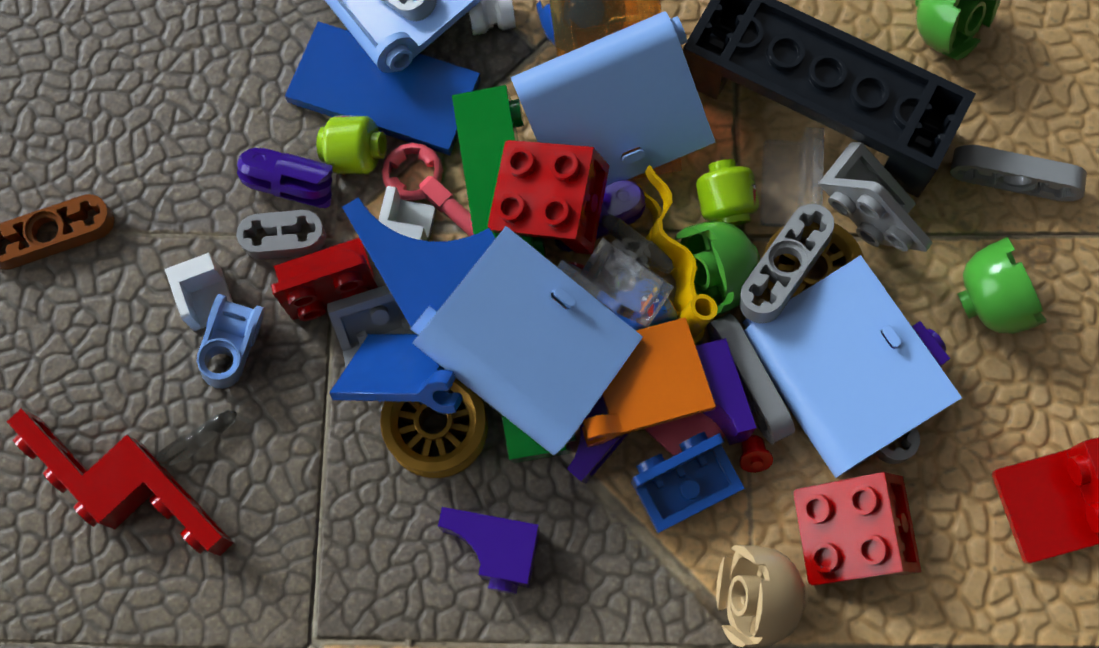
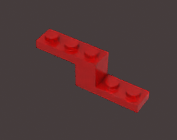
[6,408,234,556]

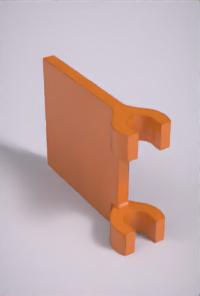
[582,317,716,447]

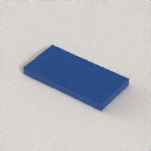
[285,21,481,155]

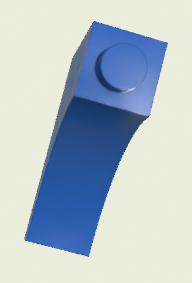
[342,197,496,328]

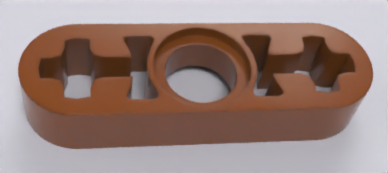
[0,194,115,270]

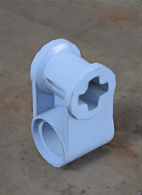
[196,294,265,389]

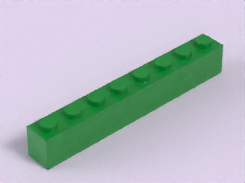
[452,85,577,463]

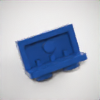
[631,432,745,534]

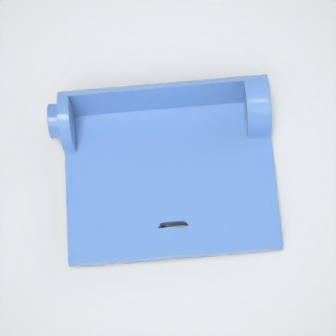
[325,0,481,73]
[511,11,715,186]
[411,226,643,455]
[743,255,962,478]

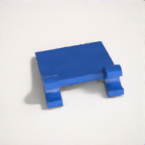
[329,334,463,414]

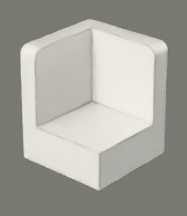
[378,186,436,241]
[165,252,233,331]

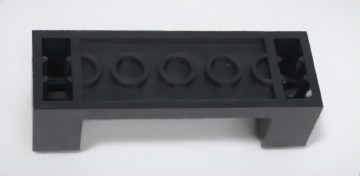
[683,0,976,198]

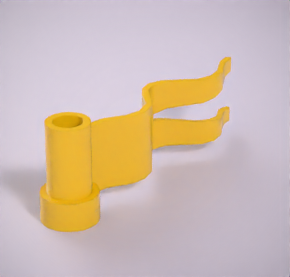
[637,165,718,346]

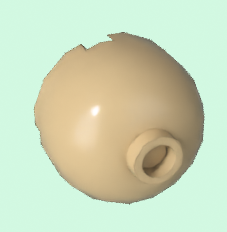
[716,545,808,647]

